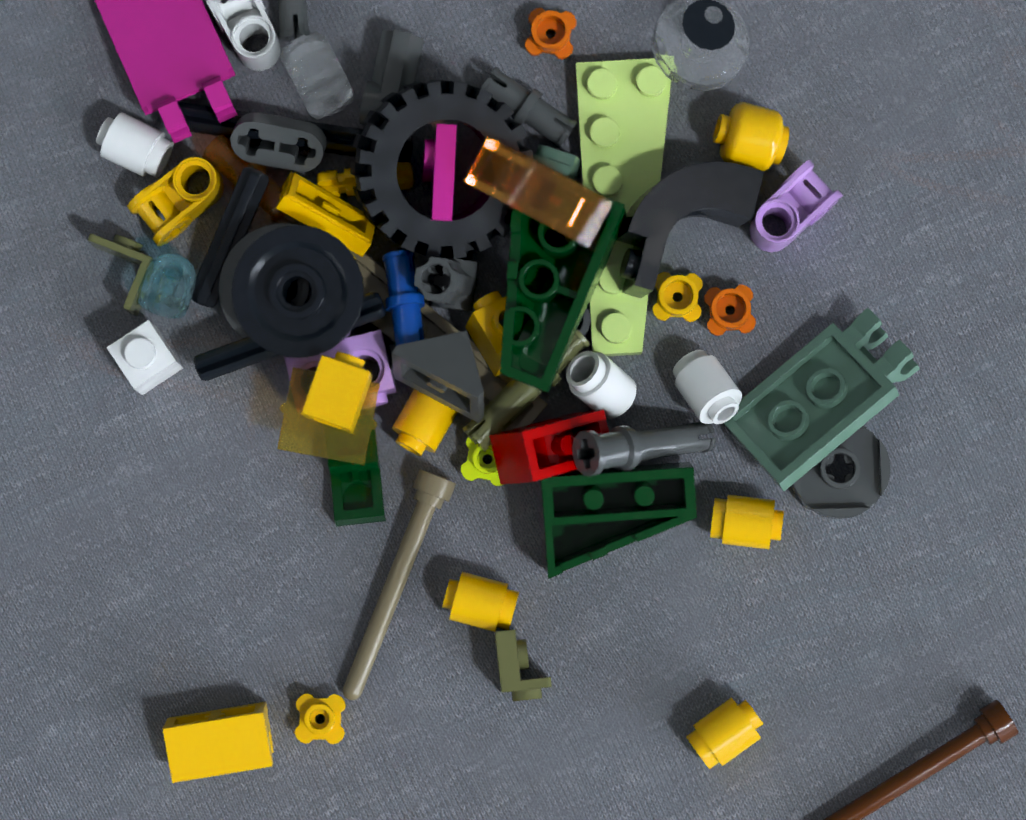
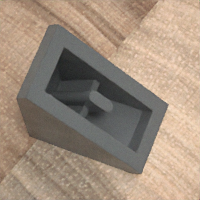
[392,330,484,423]

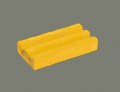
[276,172,375,257]

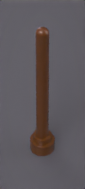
[823,699,1019,820]

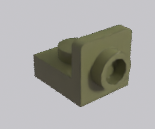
[495,630,552,702]

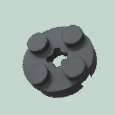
[791,425,891,519]

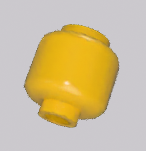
[713,102,790,171]

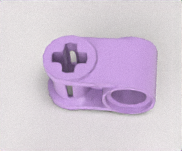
[749,160,843,252]

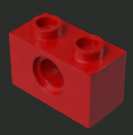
[489,409,609,485]

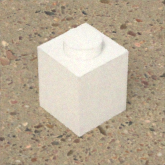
[106,320,183,395]

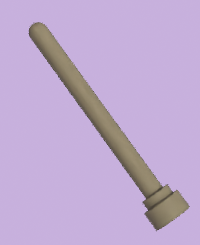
[343,469,456,700]

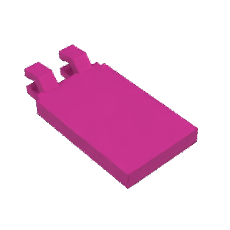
[95,0,237,144]

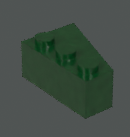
[541,462,697,579]

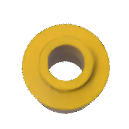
[392,389,458,456]
[710,494,784,550]
[442,571,519,632]
[686,697,763,770]

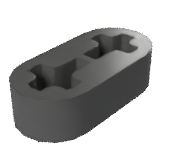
[230,112,327,172]

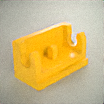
[163,702,274,783]

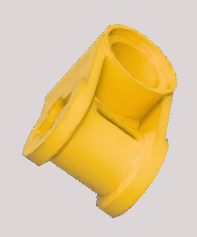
[127,157,224,246]

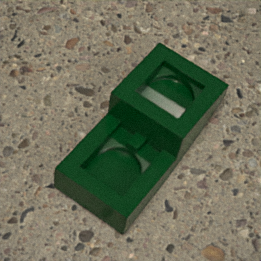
[325,415,386,527]

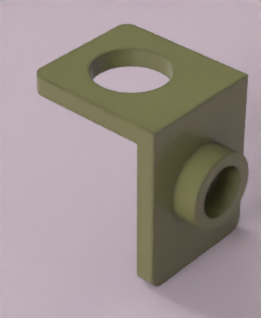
[87,233,158,316]

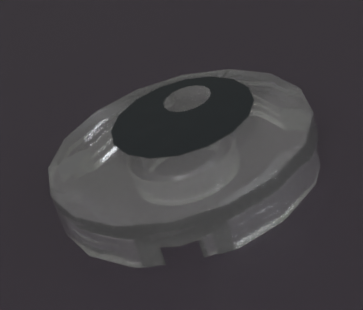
[651,0,750,92]

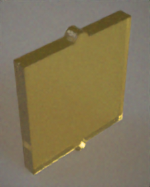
[277,367,380,466]

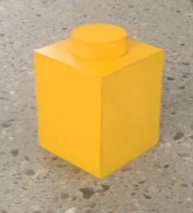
[302,351,372,434]

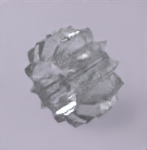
[280,31,354,120]

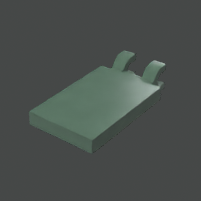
[722,308,920,491]

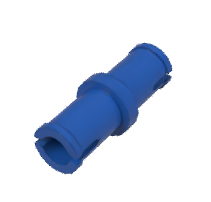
[382,250,425,346]

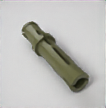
[462,330,590,451]

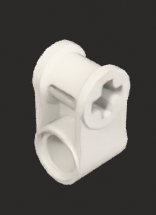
[205,0,281,71]

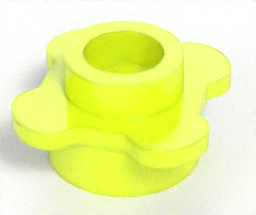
[461,437,504,486]

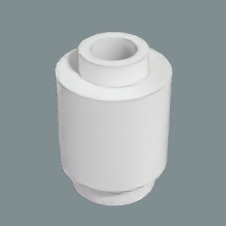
[96,112,174,178]
[673,350,742,424]
[566,351,637,419]

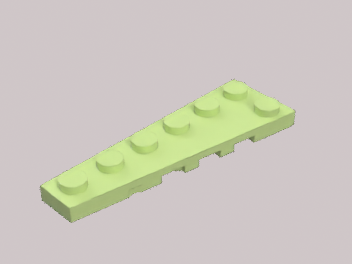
[575,57,673,356]

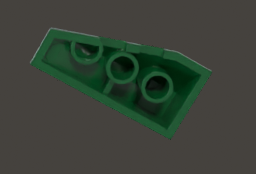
[500,168,626,393]

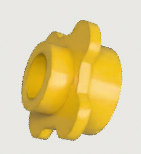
[652,272,703,322]
[295,694,346,744]

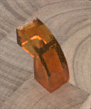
[464,137,613,248]

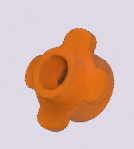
[525,8,577,60]
[704,285,756,336]

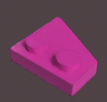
[422,124,457,222]

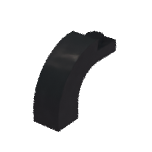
[617,161,764,298]

